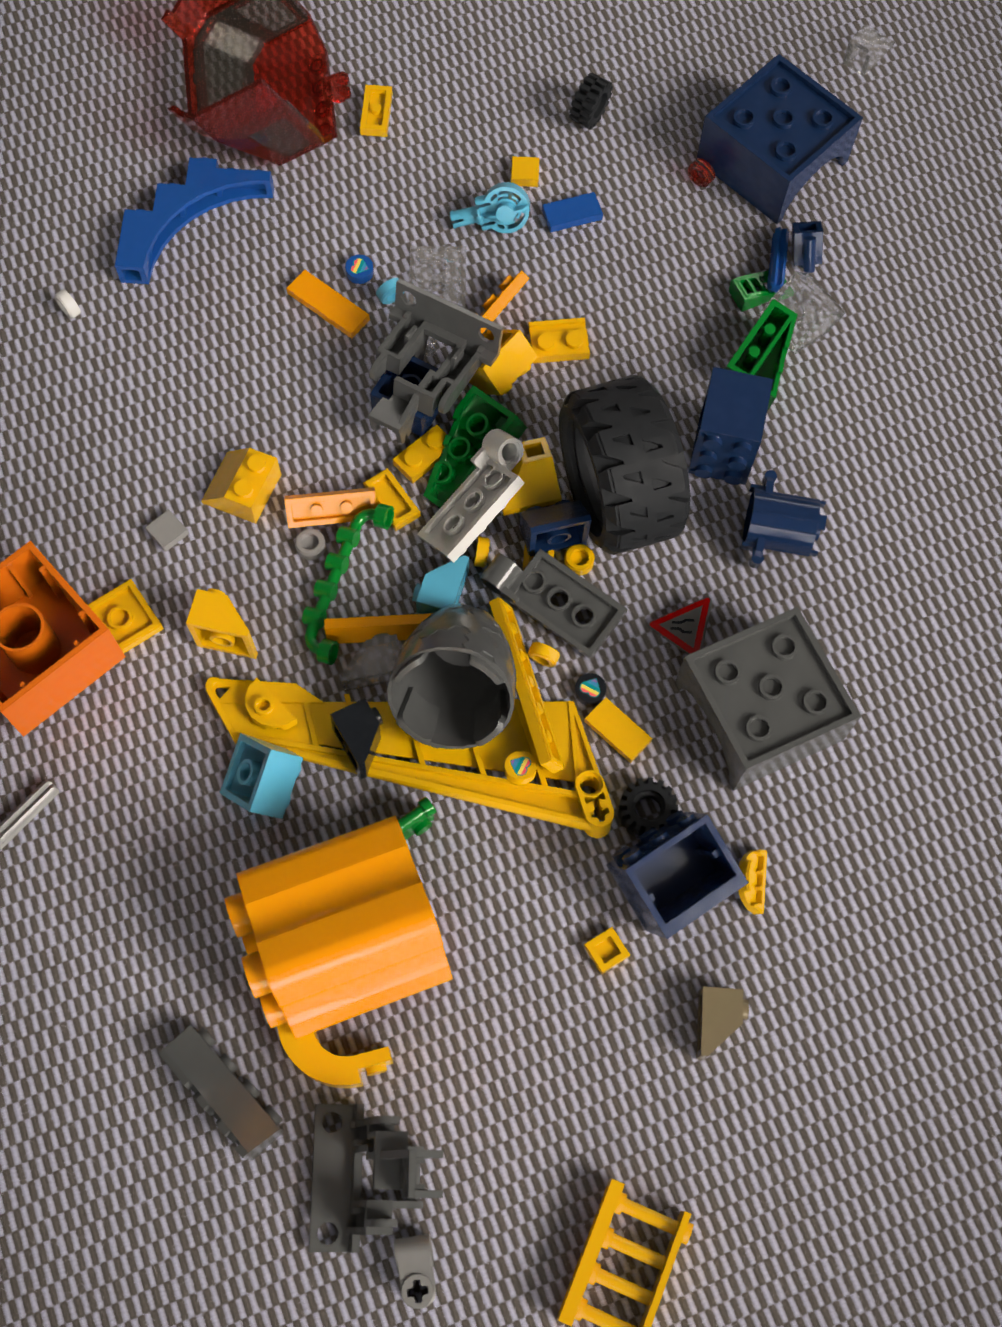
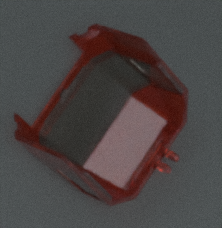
[161,0,351,166]

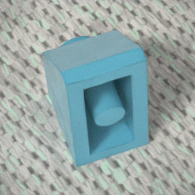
[412,555,470,614]

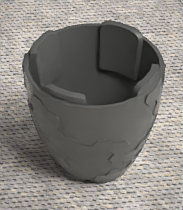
[387,603,516,749]

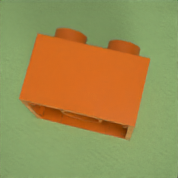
[0,540,126,737]

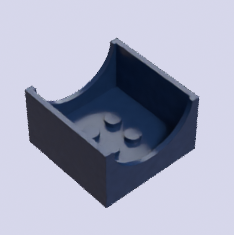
[696,54,863,224]

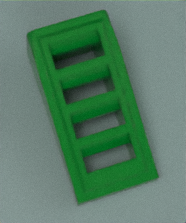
[728,270,792,312]

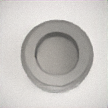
[295,529,326,560]

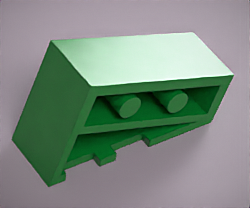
[725,299,798,410]

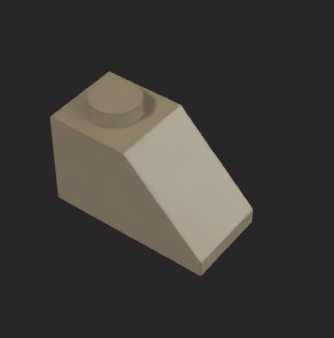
[696,986,749,1060]

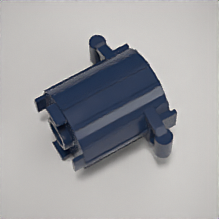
[739,470,827,568]

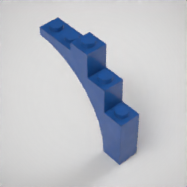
[115,157,274,284]

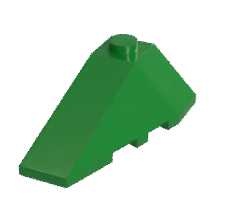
[423,385,528,508]

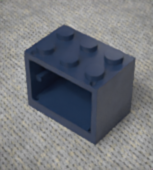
[688,367,773,485]
[606,810,749,939]

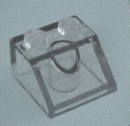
[758,271,846,354]

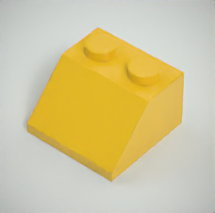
[469,330,538,396]
[201,448,281,524]
[186,588,258,659]

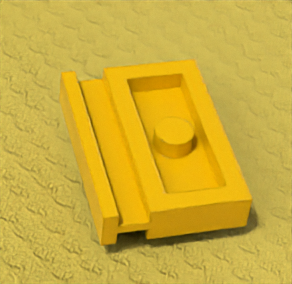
[528,317,590,364]

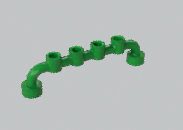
[302,503,394,665]

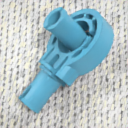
[450,182,530,233]

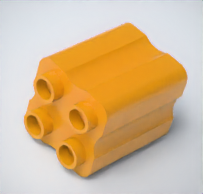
[224,815,453,1039]

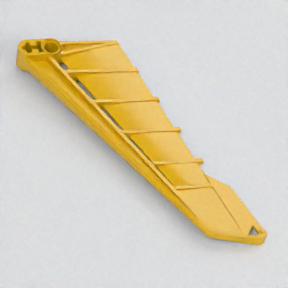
[205,677,614,838]

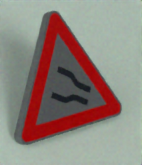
[649,597,712,655]

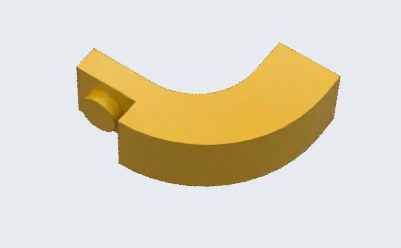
[277,1022,393,1089]

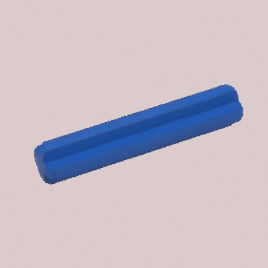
[767,227,789,294]

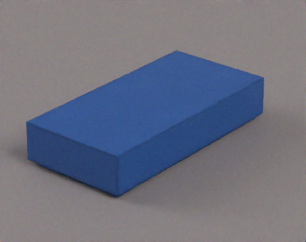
[542,192,603,233]

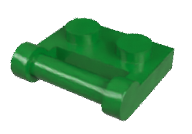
[398,796,437,840]

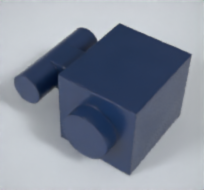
[791,221,823,273]

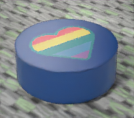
[345,255,374,284]

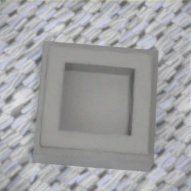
[145,509,189,552]

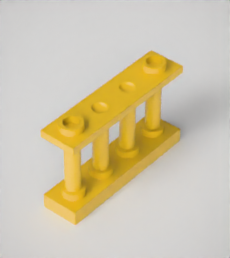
[556,1178,694,1327]

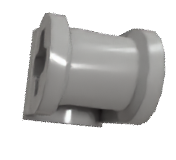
[394,1233,436,1309]

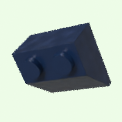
[519,500,592,557]

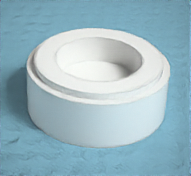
[54,289,81,319]

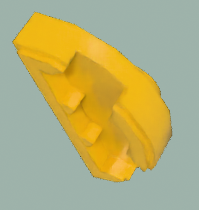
[245,678,298,730]
[738,849,767,915]

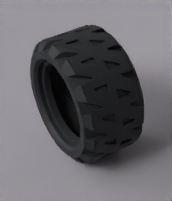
[559,375,690,555]

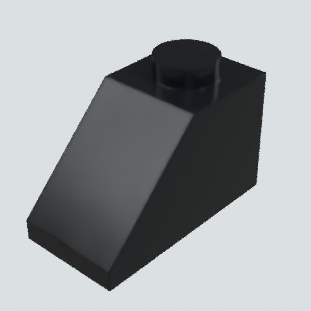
[330,698,383,779]

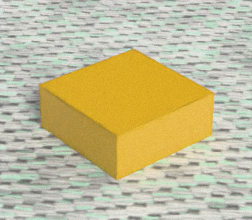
[511,156,539,187]
[584,927,630,974]

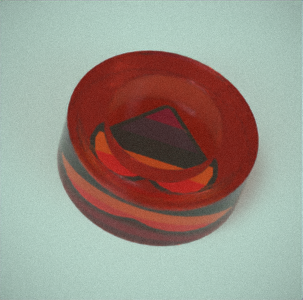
[688,158,715,187]

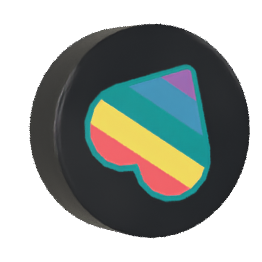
[575,673,607,706]

